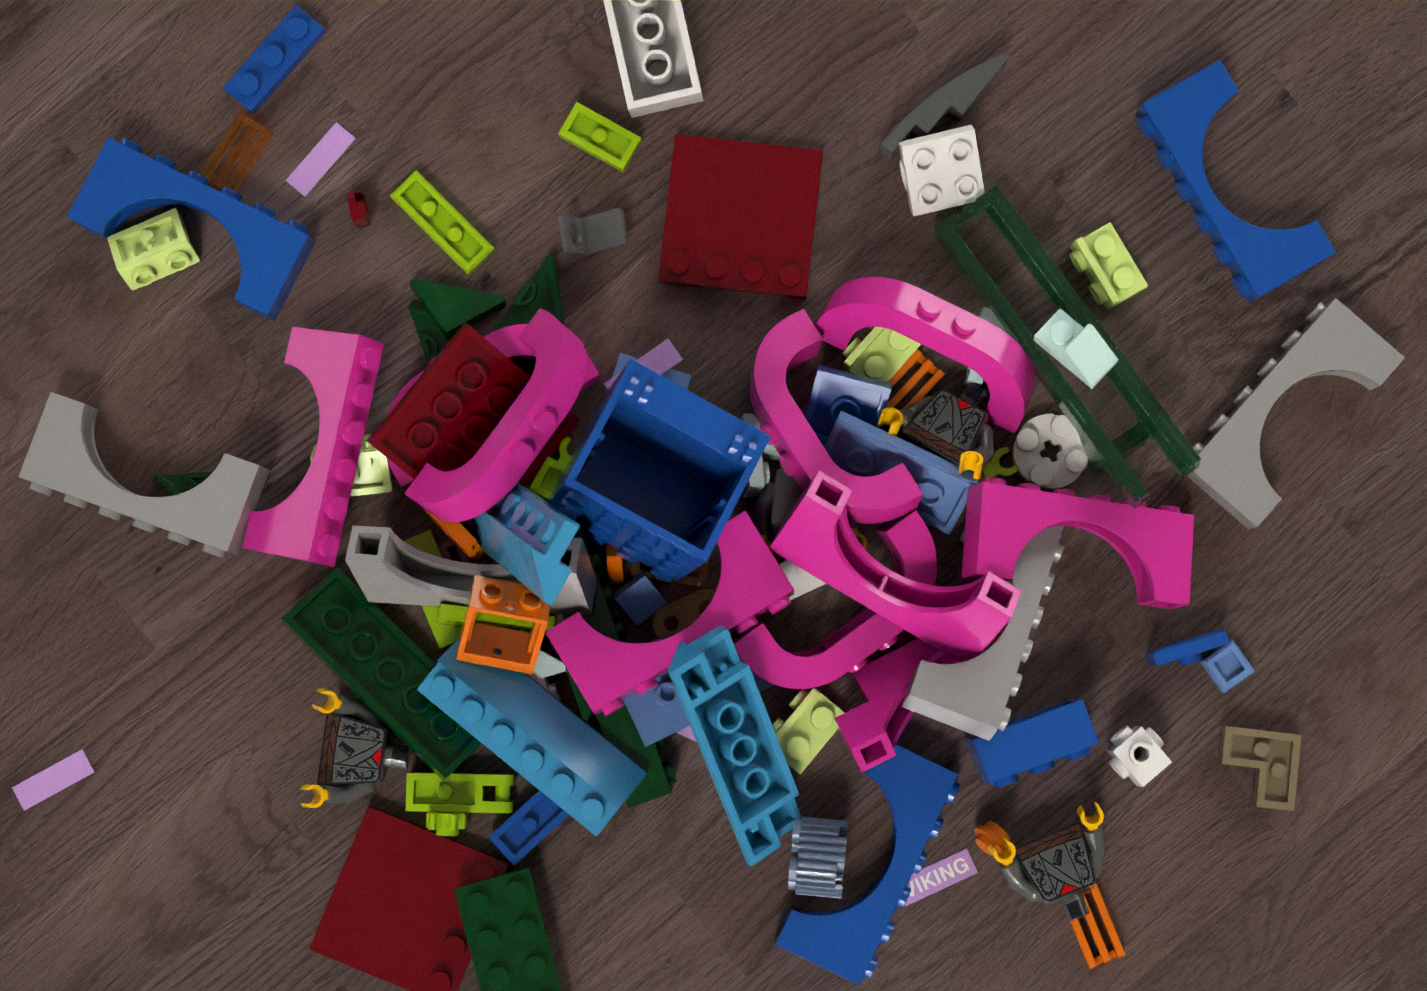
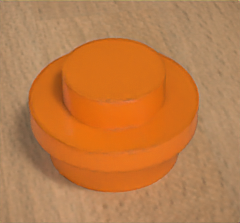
[974,820,1011,856]

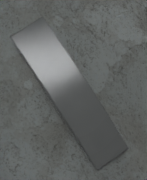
[878,52,1009,161]

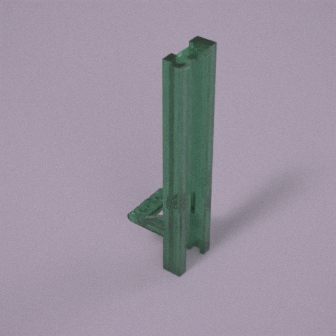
[934,186,1201,510]

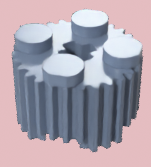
[788,817,848,899]

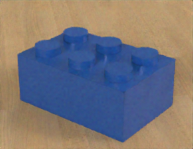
[965,699,1099,788]

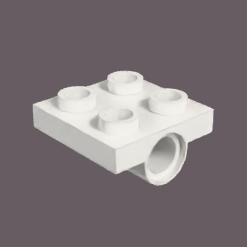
[898,125,986,217]

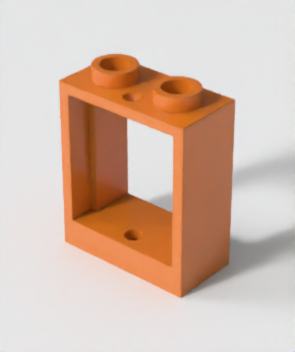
[456,575,550,674]

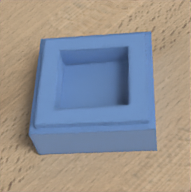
[613,571,667,626]
[1200,640,1255,693]

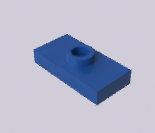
[1146,629,1230,666]

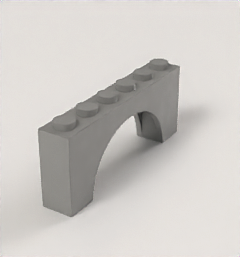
[1180,298,1405,530]
[18,392,270,558]
[902,524,1065,741]
[345,526,597,615]

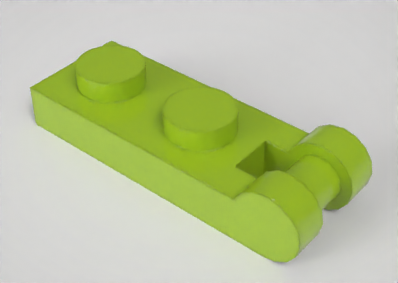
[405,772,515,813]

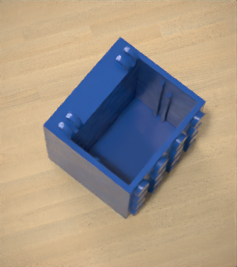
[547,359,771,582]

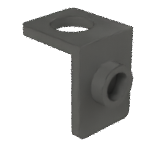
[558,208,628,256]

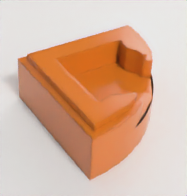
[607,544,624,584]

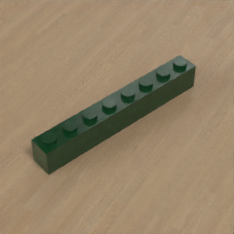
[562,528,677,808]

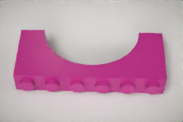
[242,327,384,567]
[769,470,1022,663]
[961,478,1194,609]
[545,511,794,716]

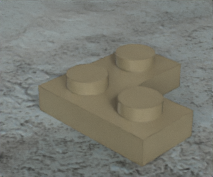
[1219,726,1302,811]

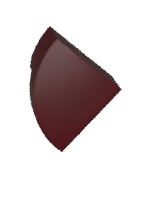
[347,189,372,228]

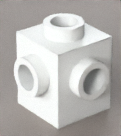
[1106,725,1172,787]

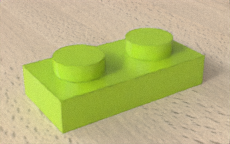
[558,102,642,173]

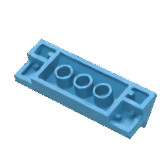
[472,483,580,606]
[668,625,802,866]
[417,638,649,837]

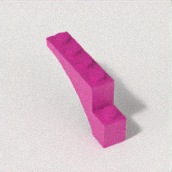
[834,631,1001,773]

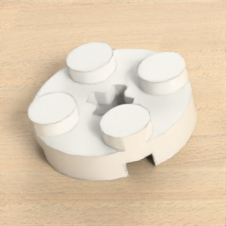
[1011,414,1089,490]

